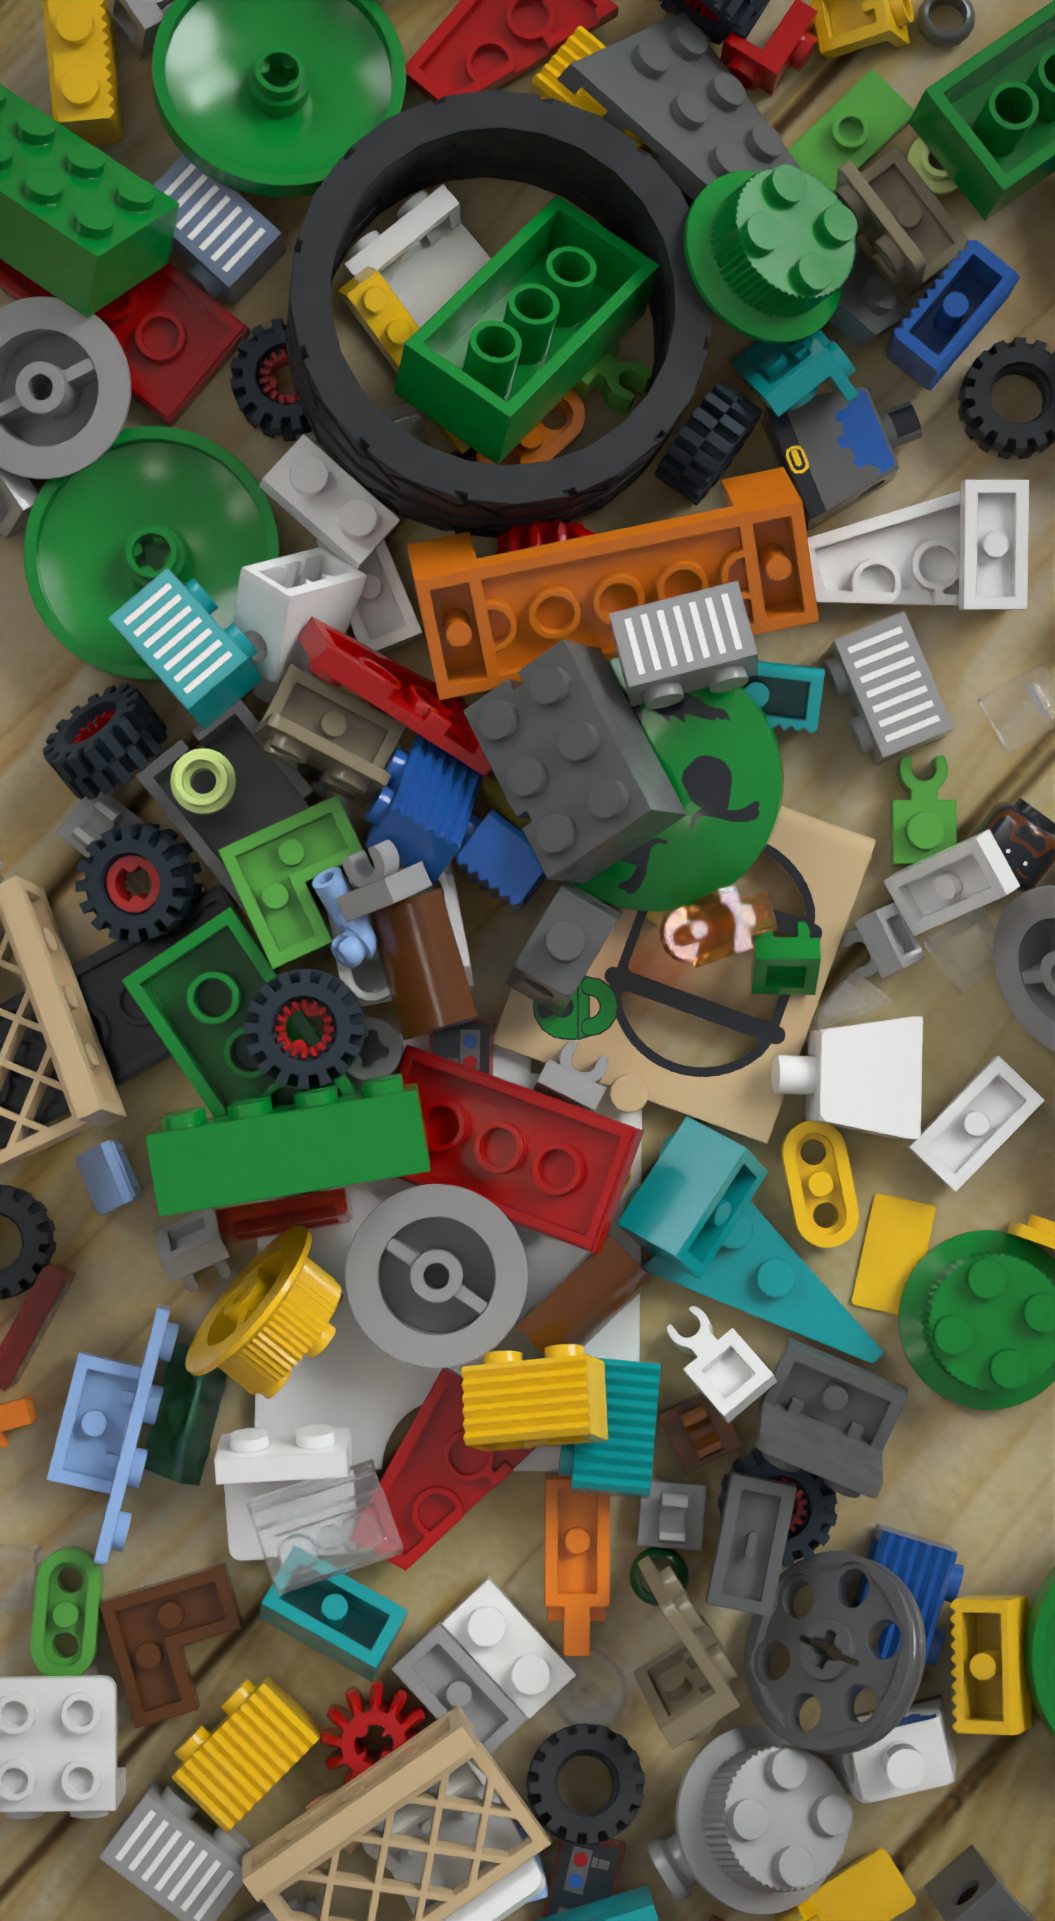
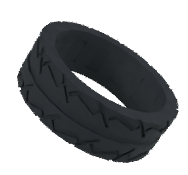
[285,89,713,538]

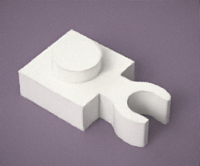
[667,1306,777,1423]

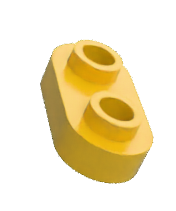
[781,1121,859,1248]

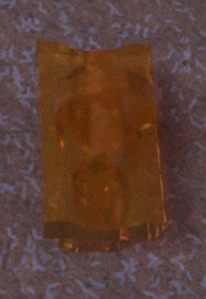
[660,885,777,968]

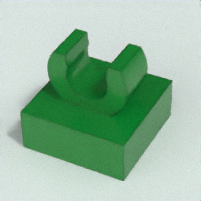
[751,921,821,995]

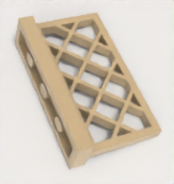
[0,876,127,1170]
[242,1705,551,1921]

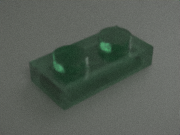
[144,1342,227,1486]

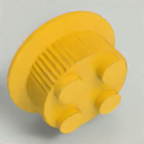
[185,1225,343,1399]

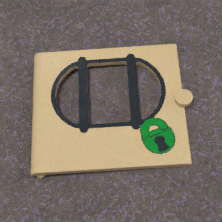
[491,806,876,1144]

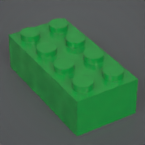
[908,0,1055,221]
[0,83,180,318]
[394,195,660,464]
[121,907,360,1117]
[145,1074,430,1217]

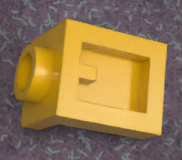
[811,0,914,59]

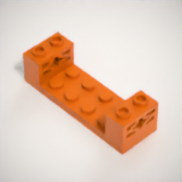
[407,467,819,700]

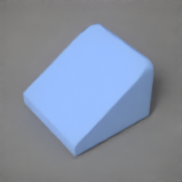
[77,1140,143,1214]

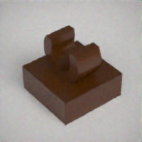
[657,1392,743,1474]

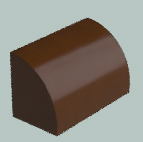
[367,888,479,1041]
[516,1233,653,1355]

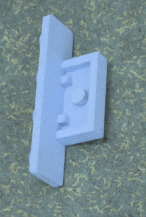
[47,1304,179,1566]

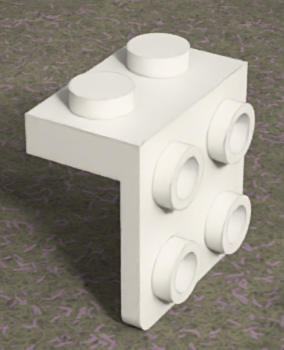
[344,184,491,328]
[214,1424,357,1561]
[0,1675,126,1819]
[361,1761,546,1921]

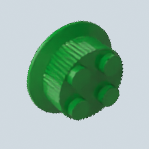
[684,164,858,344]
[898,1230,1055,1410]

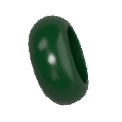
[629,1547,689,1606]

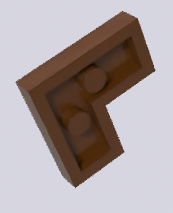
[99,1562,244,1729]

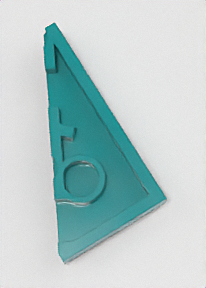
[643,1201,884,1364]

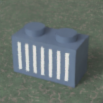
[153,154,287,305]

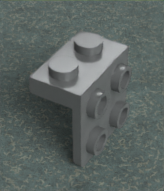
[755,1337,908,1498]

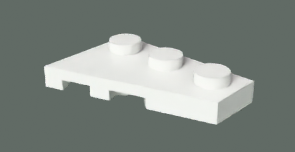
[808,491,960,606]

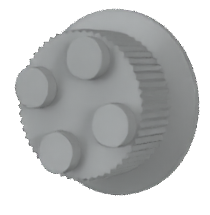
[0,297,131,479]
[993,885,1055,1051]
[345,1184,528,1368]
[675,1725,853,1914]

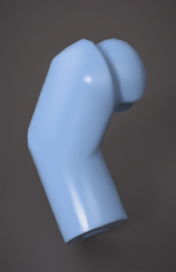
[312,867,378,968]

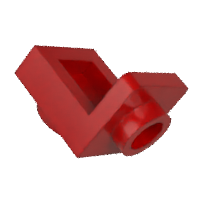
[720,0,819,96]

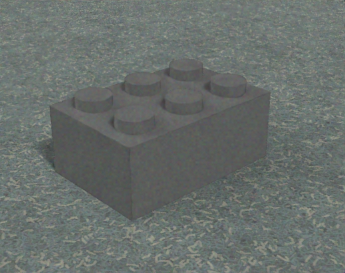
[463,640,687,883]
[135,699,344,917]

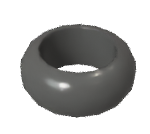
[917,0,975,47]

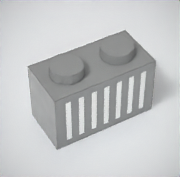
[609,581,758,709]
[823,611,954,765]
[99,1780,251,1921]

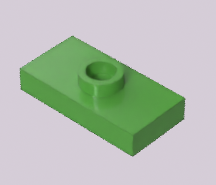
[788,68,914,194]

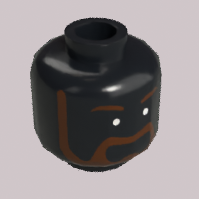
[970,797,1055,892]

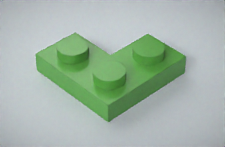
[218,795,363,970]

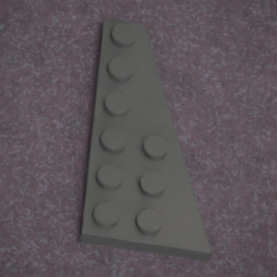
[557,12,909,348]

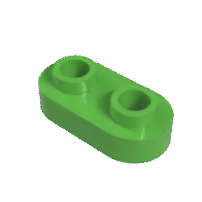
[30,1546,104,1676]

